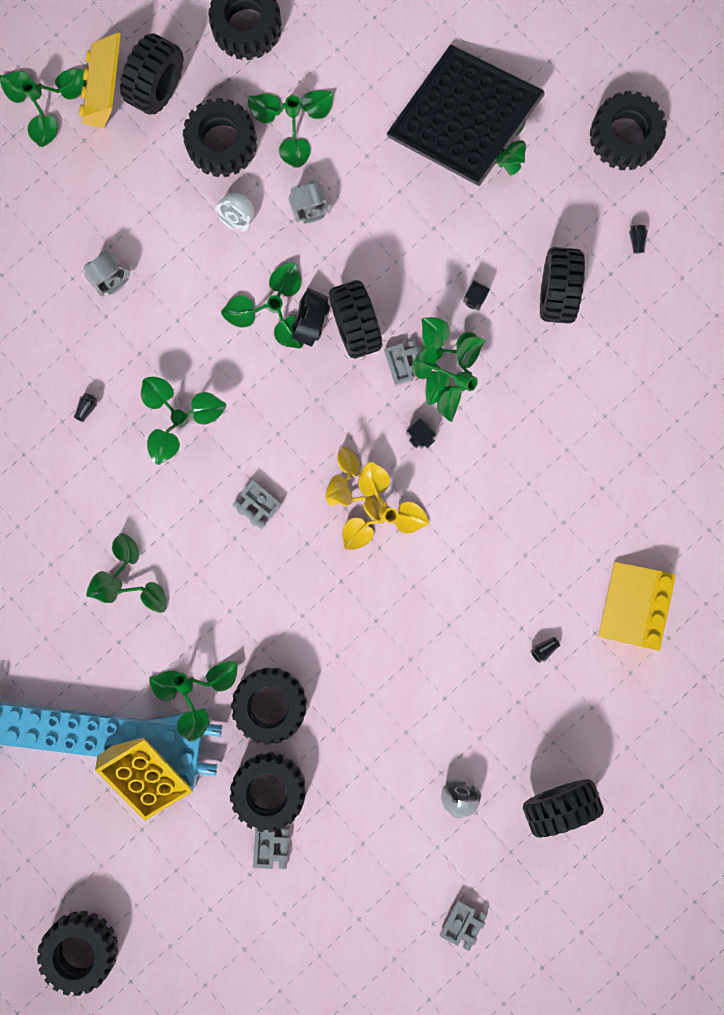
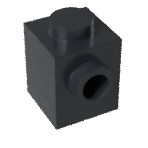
[463,280,490,311]
[406,418,436,450]

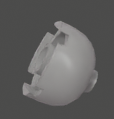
[441,780,482,818]

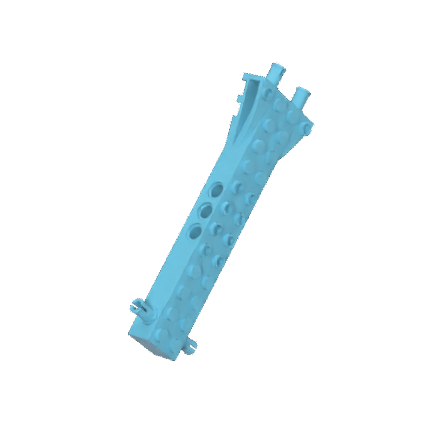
[0,701,223,789]

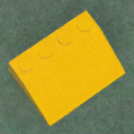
[79,33,121,128]
[598,562,676,651]
[95,738,193,821]

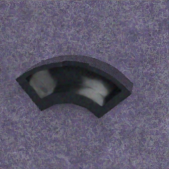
[291,288,330,347]

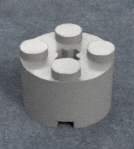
[288,180,331,224]
[83,250,130,296]

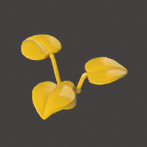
[325,446,385,524]
[342,462,429,550]

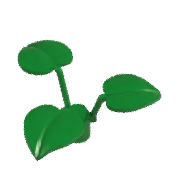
[0,69,85,147]
[248,91,334,168]
[496,122,526,175]
[221,262,304,349]
[421,317,478,405]
[412,337,486,422]
[141,376,227,465]
[86,533,166,613]
[149,661,237,741]

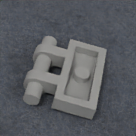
[384,340,420,386]
[232,480,282,530]
[253,828,290,869]
[440,899,487,951]

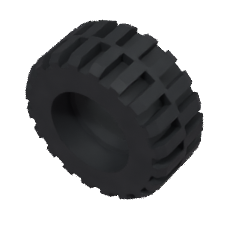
[208,0,282,60]
[120,33,184,115]
[590,91,667,170]
[183,98,257,177]
[539,247,585,324]
[329,280,383,359]
[231,667,307,745]
[230,752,306,833]
[523,779,604,838]
[37,911,118,996]

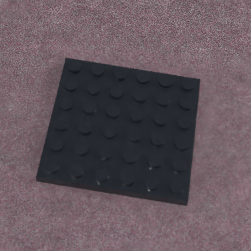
[386,45,545,186]

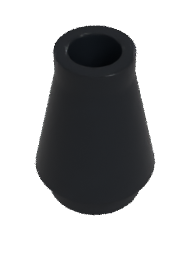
[629,225,648,254]
[74,393,98,422]
[530,637,560,663]

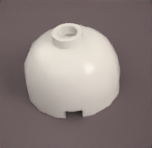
[215,193,254,231]

